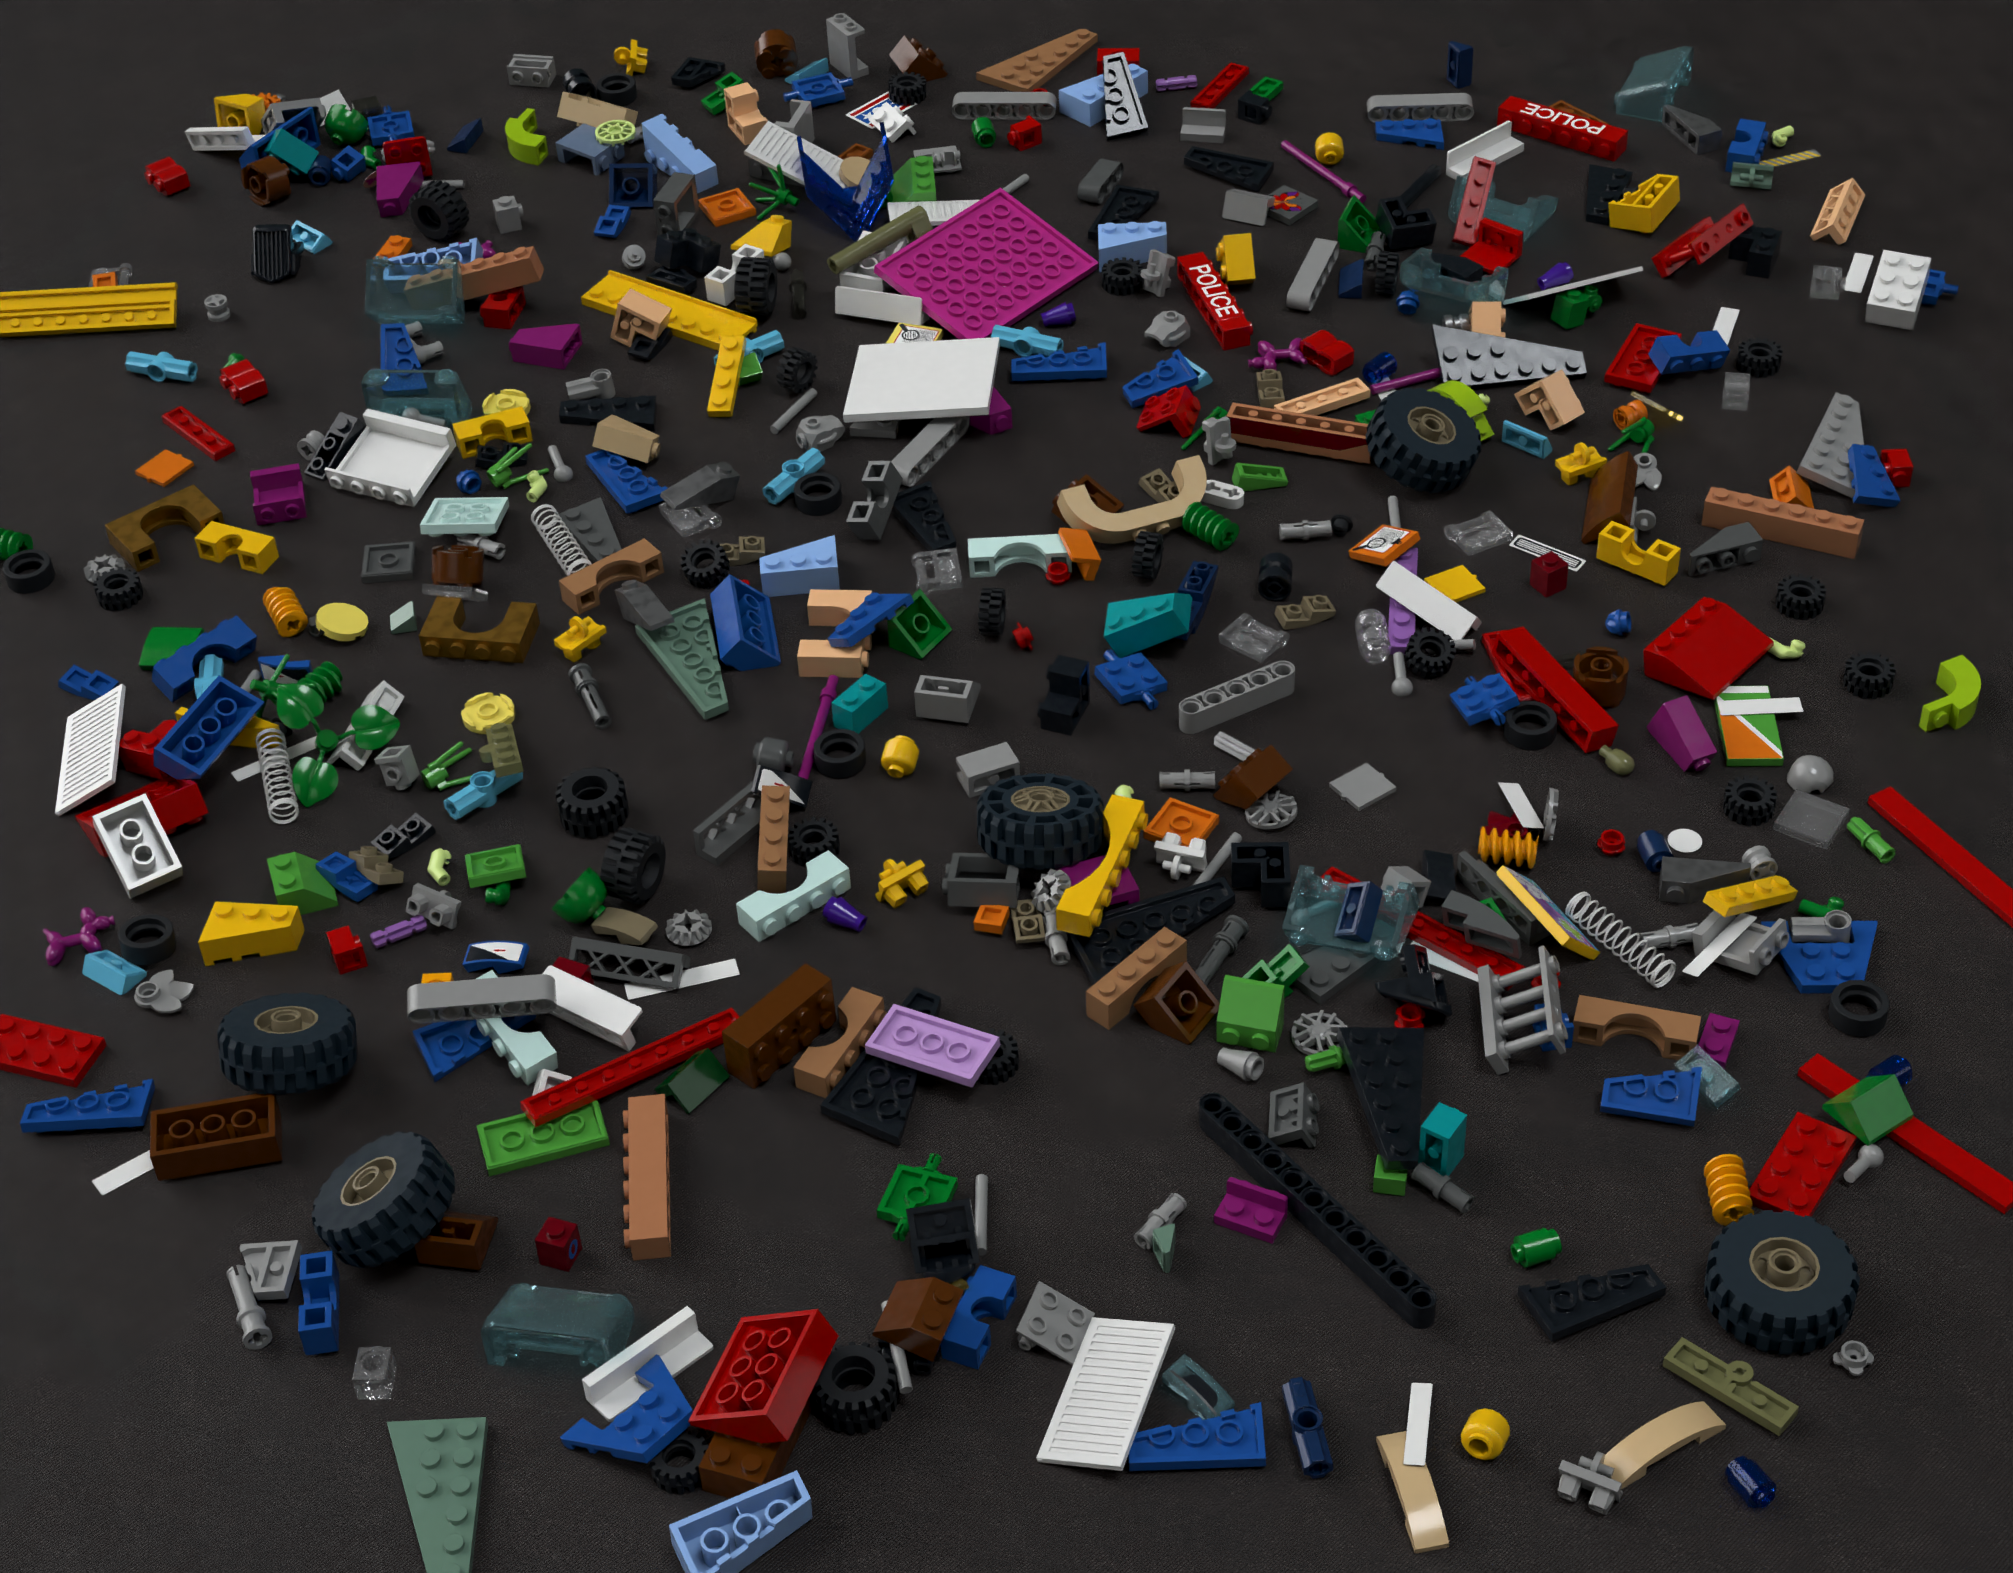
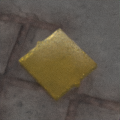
[1630,391,1683,421]

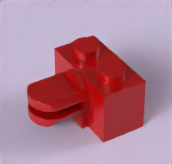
[119,720,177,780]

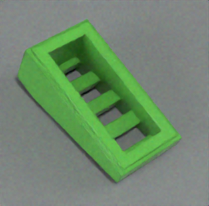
[1232,463,1288,491]

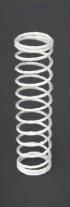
[531,504,592,576]
[255,728,299,824]
[1565,892,1676,988]

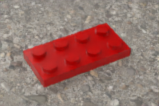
[1604,323,1682,393]
[0,1014,107,1088]
[1749,1112,1857,1217]

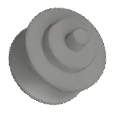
[622,245,646,270]

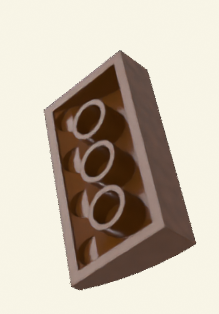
[1581,451,1638,544]

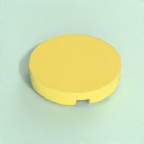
[482,389,531,416]
[315,603,369,642]
[461,692,516,734]

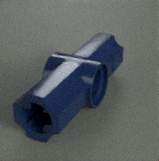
[1282,1377,1333,1479]

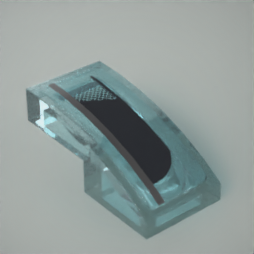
[1162,1354,1235,1420]

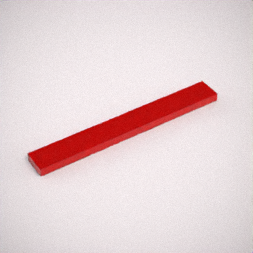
[1868,786,2013,928]
[1315,866,1525,991]
[520,1007,740,1127]
[1797,1053,2013,1214]

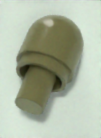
[1599,745,1635,776]

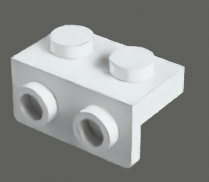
[868,102,917,143]

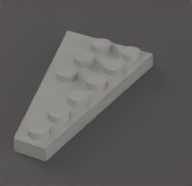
[1796,392,1867,505]

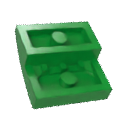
[139,627,204,670]

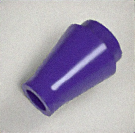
[1537,262,1574,290]
[1041,302,1077,327]
[822,896,867,932]

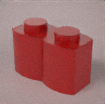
[144,156,191,196]
[1299,330,1354,375]
[219,359,269,404]

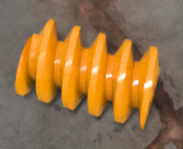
[263,587,308,638]
[1478,826,1539,869]
[1704,1154,1754,1226]

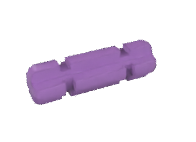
[1156,75,1197,92]
[370,915,427,948]

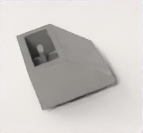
[914,675,981,723]

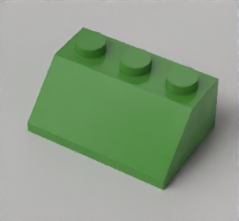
[890,156,936,202]

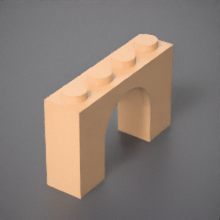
[797,589,875,678]

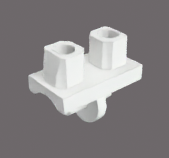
[1154,832,1208,880]

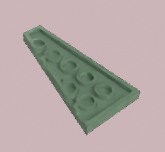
[635,598,729,720]
[387,1417,488,1573]

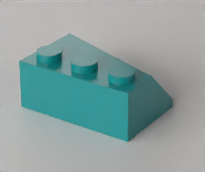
[1104,593,1192,658]

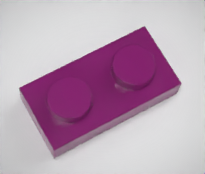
[1694,1013,1740,1071]

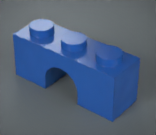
[1725,119,1769,172]
[1648,330,1730,375]
[298,1251,340,1355]
[941,1265,1017,1370]

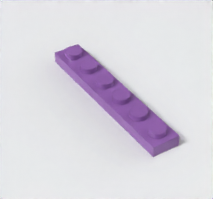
[1387,548,1418,655]

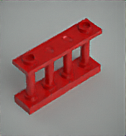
[1651,203,1754,278]

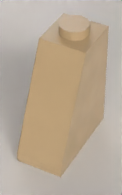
[592,415,661,463]

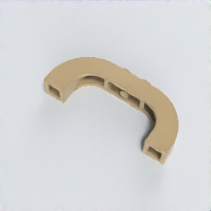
[1057,455,1207,544]

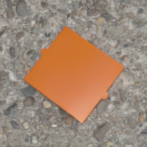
[135,449,194,487]

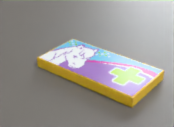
[1496,865,1600,960]

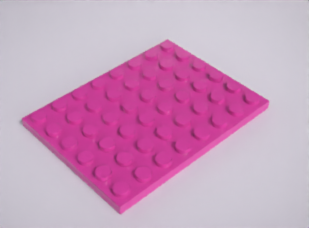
[874,187,1099,339]

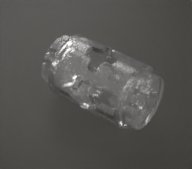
[1355,609,1391,664]

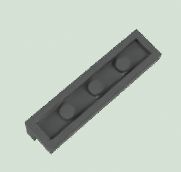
[693,781,791,866]
[1457,851,1552,946]
[569,937,691,990]

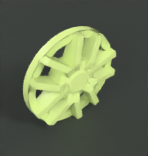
[595,120,636,147]

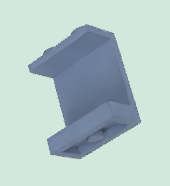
[556,123,625,176]

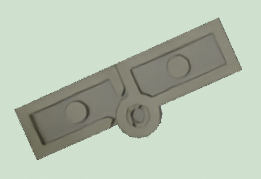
[479,723,524,778]
[1663,1337,1799,1436]

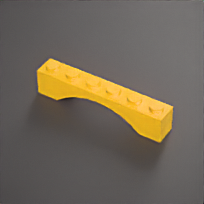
[1056,794,1148,937]

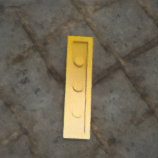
[707,336,747,417]
[1703,875,1798,917]

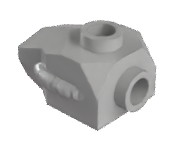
[1144,311,1190,347]
[796,415,845,452]

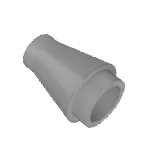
[1217,1047,1264,1081]

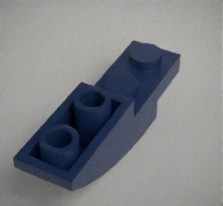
[1174,561,1218,640]

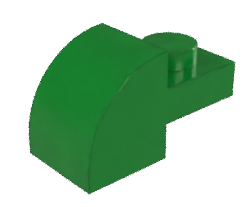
[701,72,744,115]
[1242,944,1310,998]

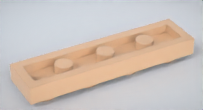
[1274,377,1370,416]

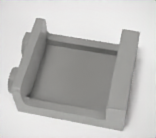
[826,13,869,80]
[260,98,326,135]
[775,99,815,143]
[1692,910,1789,975]

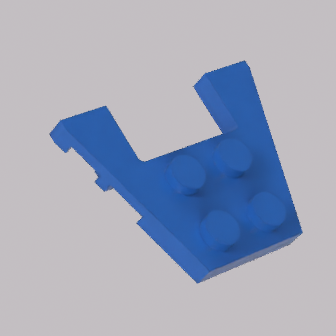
[1760,921,1878,993]
[560,1354,693,1463]

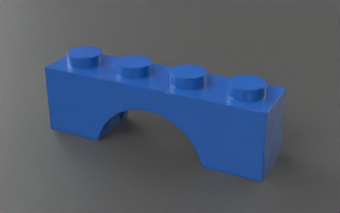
[152,615,257,703]

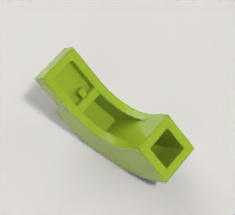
[505,108,549,166]
[1427,380,1495,442]
[1919,655,1981,732]

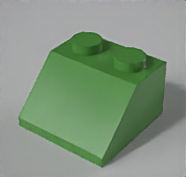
[267,852,339,915]
[1217,975,1284,1052]

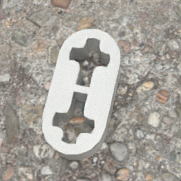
[1201,480,1244,510]

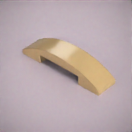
[1603,1401,1726,1489]
[1376,1431,1449,1554]

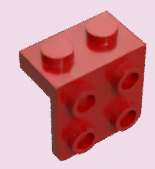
[383,136,433,177]
[1460,217,1523,275]
[1136,385,1201,438]

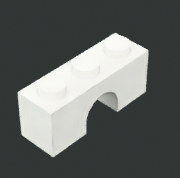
[705,244,764,306]

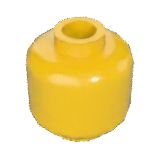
[1315,132,1344,165]
[881,735,919,778]
[1461,1408,1510,1460]

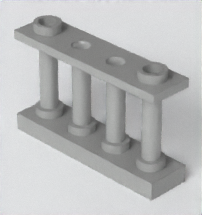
[1477,945,1568,1075]

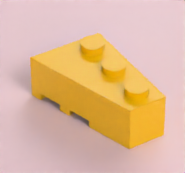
[1608,174,1680,233]
[198,901,305,966]

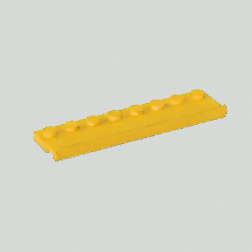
[581,270,758,351]
[0,282,178,337]

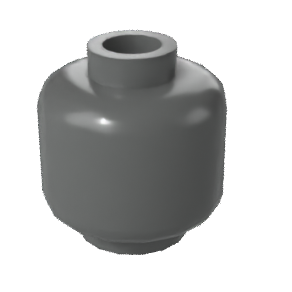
[753,737,794,772]

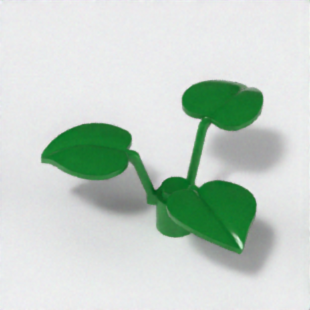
[277,683,400,808]

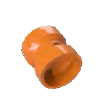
[1613,399,1648,430]

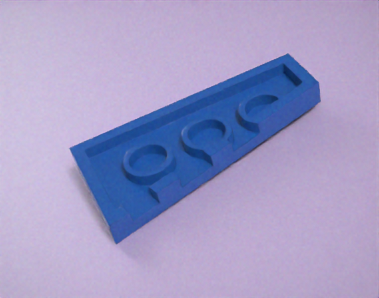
[1011,342,1107,382]
[585,449,667,514]
[412,1015,536,1082]
[20,1078,155,1133]
[1128,1402,1266,1471]

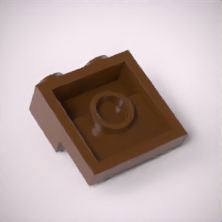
[1051,474,1124,527]

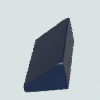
[1447,41,1474,89]
[447,118,483,153]
[1338,259,1364,298]
[1334,881,1383,943]

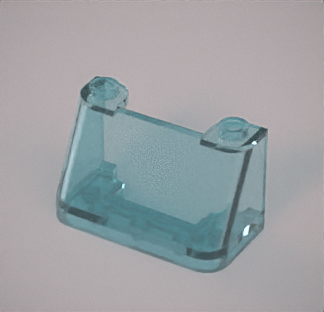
[1614,46,1694,122]
[1448,175,1559,242]
[1399,247,1509,308]
[365,256,465,324]
[361,368,472,427]
[1282,865,1420,961]
[481,1283,635,1368]

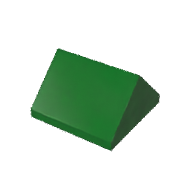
[1338,195,1381,253]
[887,589,952,660]
[1822,1074,1913,1146]

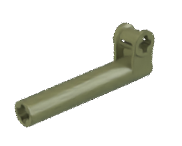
[827,205,933,274]

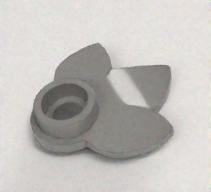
[1633,453,1662,492]
[134,969,194,1013]

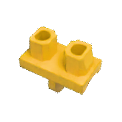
[614,39,648,76]
[1555,442,1607,485]
[554,616,607,662]
[875,859,929,908]

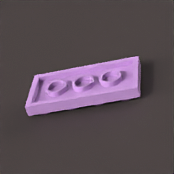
[865,1004,1001,1087]

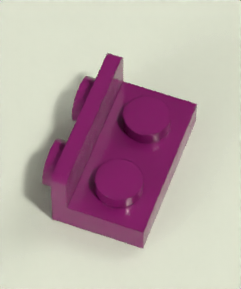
[1214,1177,1288,1244]

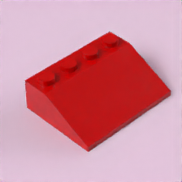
[1643,597,1774,700]
[75,775,209,858]
[688,1309,839,1443]

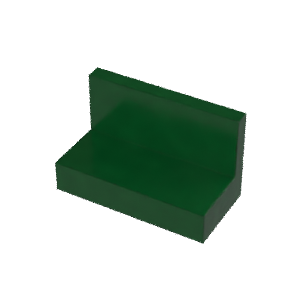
[654,1048,730,1114]

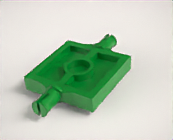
[877,1153,958,1242]

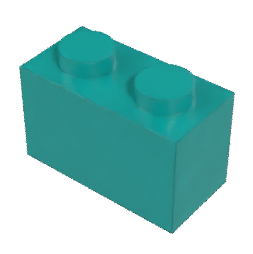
[264,128,319,176]
[831,673,888,734]
[1418,1102,1467,1176]

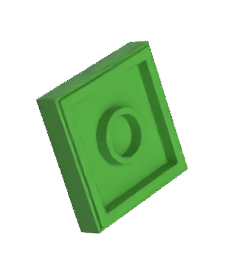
[465,844,526,888]

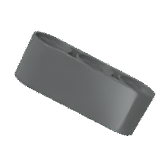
[1077,158,1124,204]

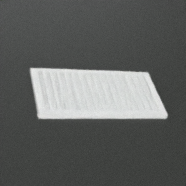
[744,121,861,209]
[887,200,979,226]
[1502,266,1643,305]
[55,684,126,816]
[1036,1317,1175,1471]

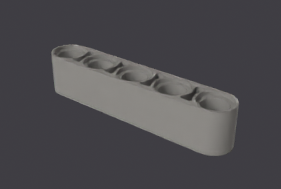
[952,92,1057,120]
[1367,93,1474,123]
[1286,238,1340,312]
[891,416,970,487]
[1179,661,1295,734]
[407,974,557,1024]

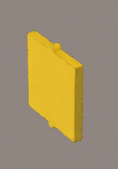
[1424,565,1486,603]

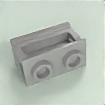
[506,54,556,87]

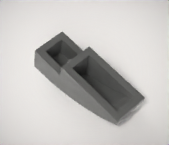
[1441,890,1522,959]

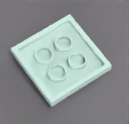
[420,497,509,537]

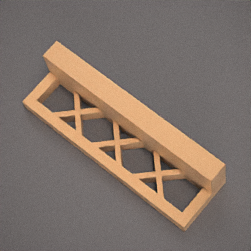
[1810,178,1865,245]

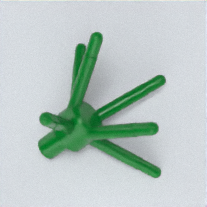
[749,164,800,220]
[250,654,316,718]

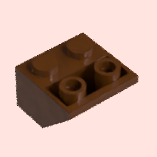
[889,35,948,82]
[1213,744,1293,810]
[415,1211,498,1270]

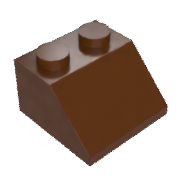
[1133,961,1220,1044]
[872,1277,964,1362]

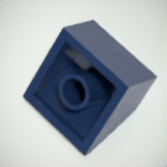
[609,163,657,208]

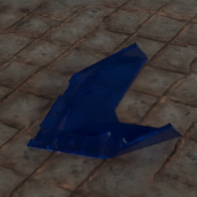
[797,122,894,242]

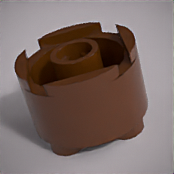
[754,29,798,79]
[241,156,291,206]
[432,545,484,589]
[1572,647,1629,708]

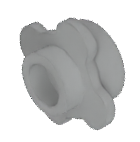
[1833,1340,1874,1376]

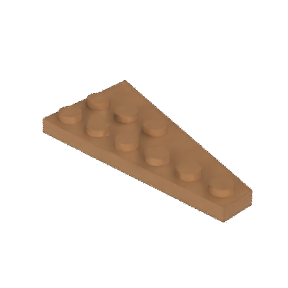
[976,29,1098,92]

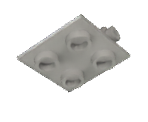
[913,145,962,173]
[1015,1281,1095,1365]

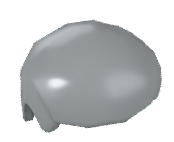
[1787,755,1834,795]

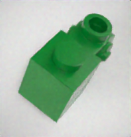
[1550,285,1602,329]

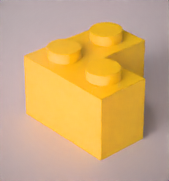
[1216,233,1256,285]

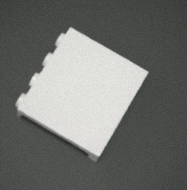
[324,409,456,507]

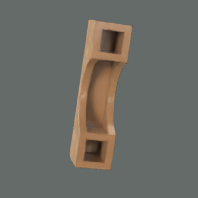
[559,538,664,615]
[757,785,790,893]
[1086,927,1187,1030]
[793,987,887,1098]
[1572,995,1701,1063]

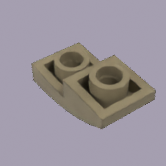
[1256,369,1285,408]
[1138,468,1179,503]
[713,536,765,567]
[1274,595,1336,630]
[349,846,404,885]
[1010,899,1045,944]
[591,907,658,945]

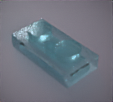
[1675,1045,1741,1108]

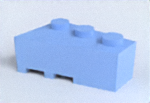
[1098,221,1167,273]
[759,535,840,597]

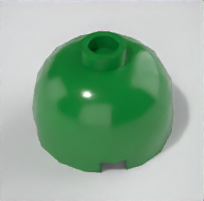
[325,104,369,145]
[551,866,607,924]

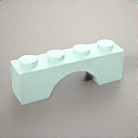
[968,534,1072,578]
[736,850,851,942]
[476,970,558,1086]

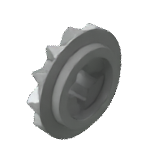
[84,554,126,583]
[1030,869,1071,913]
[665,909,712,946]

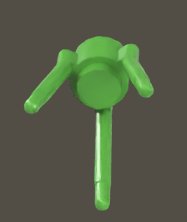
[486,443,549,489]
[420,741,472,791]

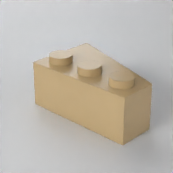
[557,92,638,128]

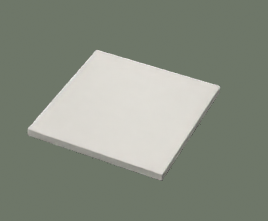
[843,337,1000,423]

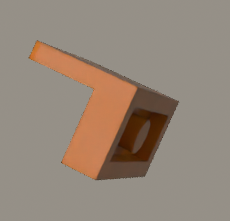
[1769,465,1814,509]
[1058,528,1101,581]

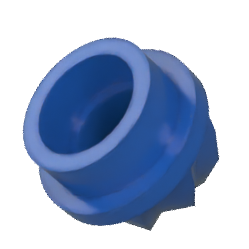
[1396,290,1420,314]
[456,469,482,494]
[1605,609,1632,636]

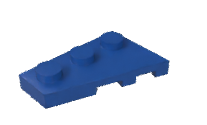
[1375,118,1444,150]
[381,323,429,391]
[1122,349,1199,408]
[1848,444,1901,508]
[827,592,914,647]
[1600,1066,1702,1127]

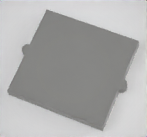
[1329,763,1396,811]

